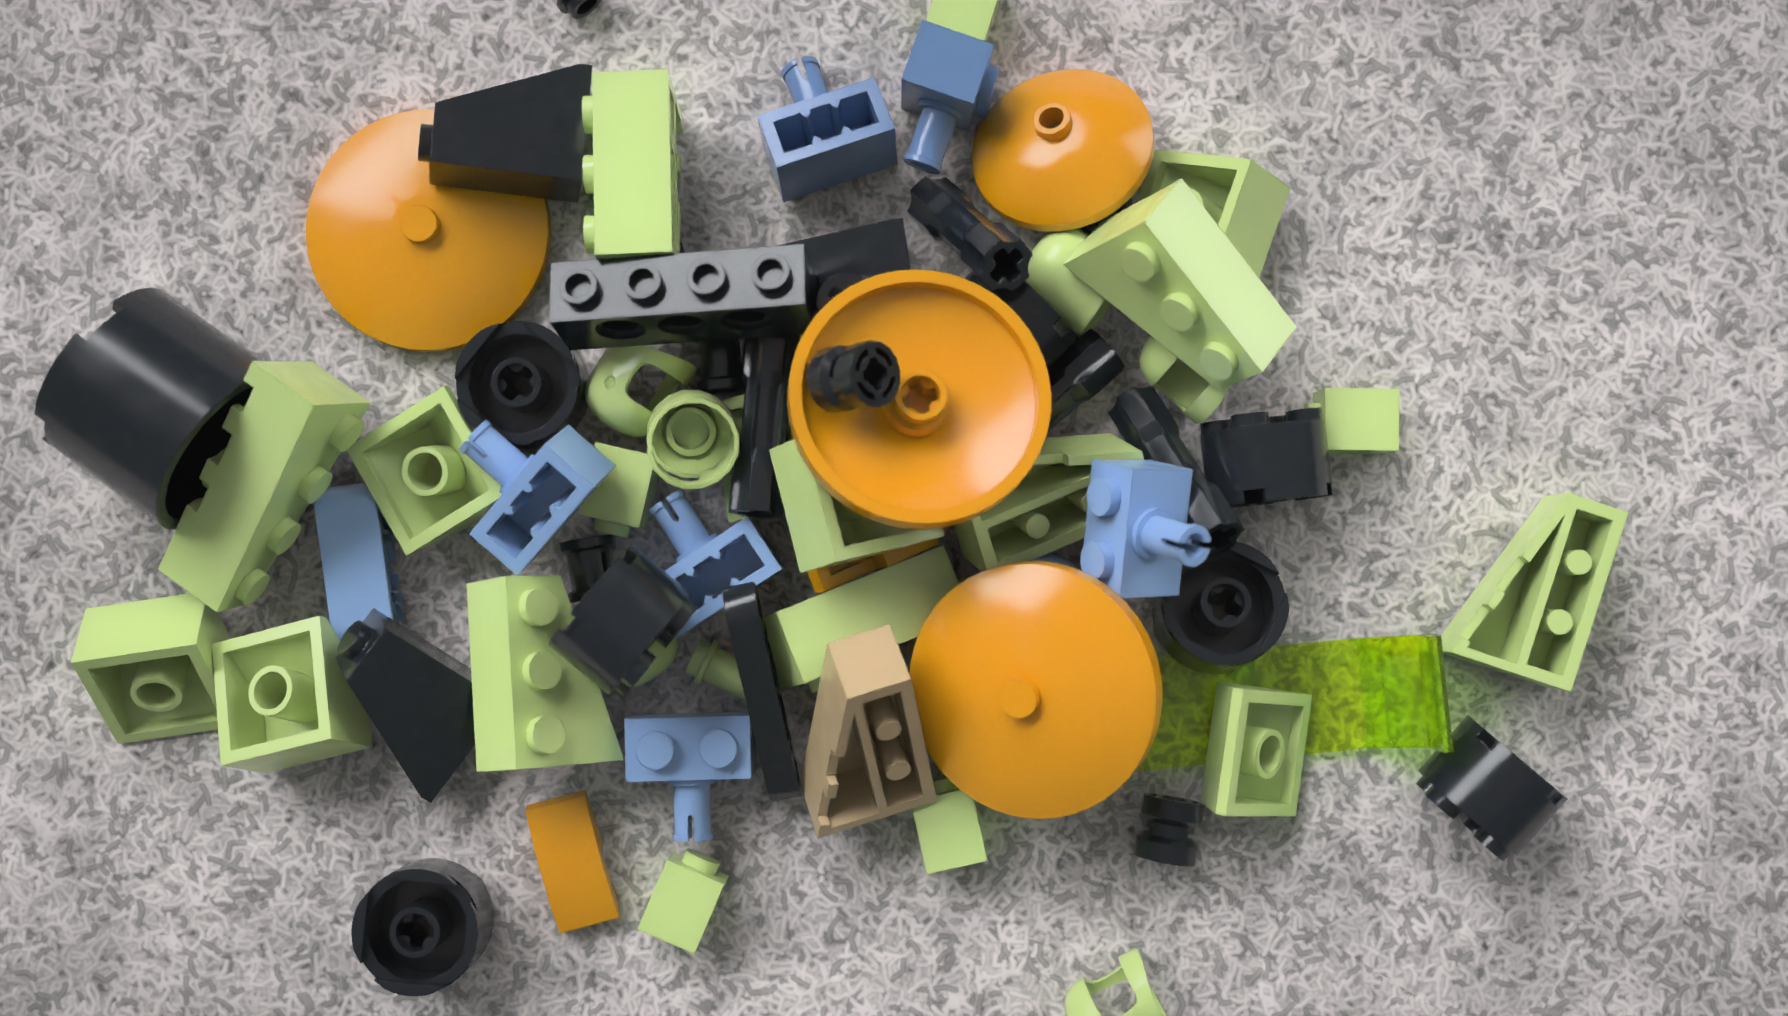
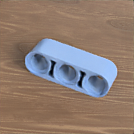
[314,482,405,640]

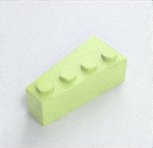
[158,361,371,612]

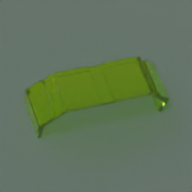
[1136,633,1454,772]

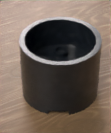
[34,288,262,530]

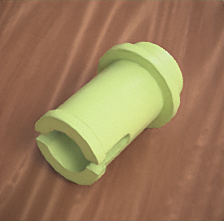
[685,639,746,703]

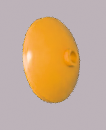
[971,69,1155,232]

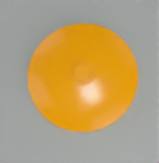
[306,109,552,353]
[787,269,1051,529]
[909,561,1163,819]

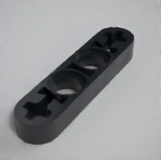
[722,582,802,802]

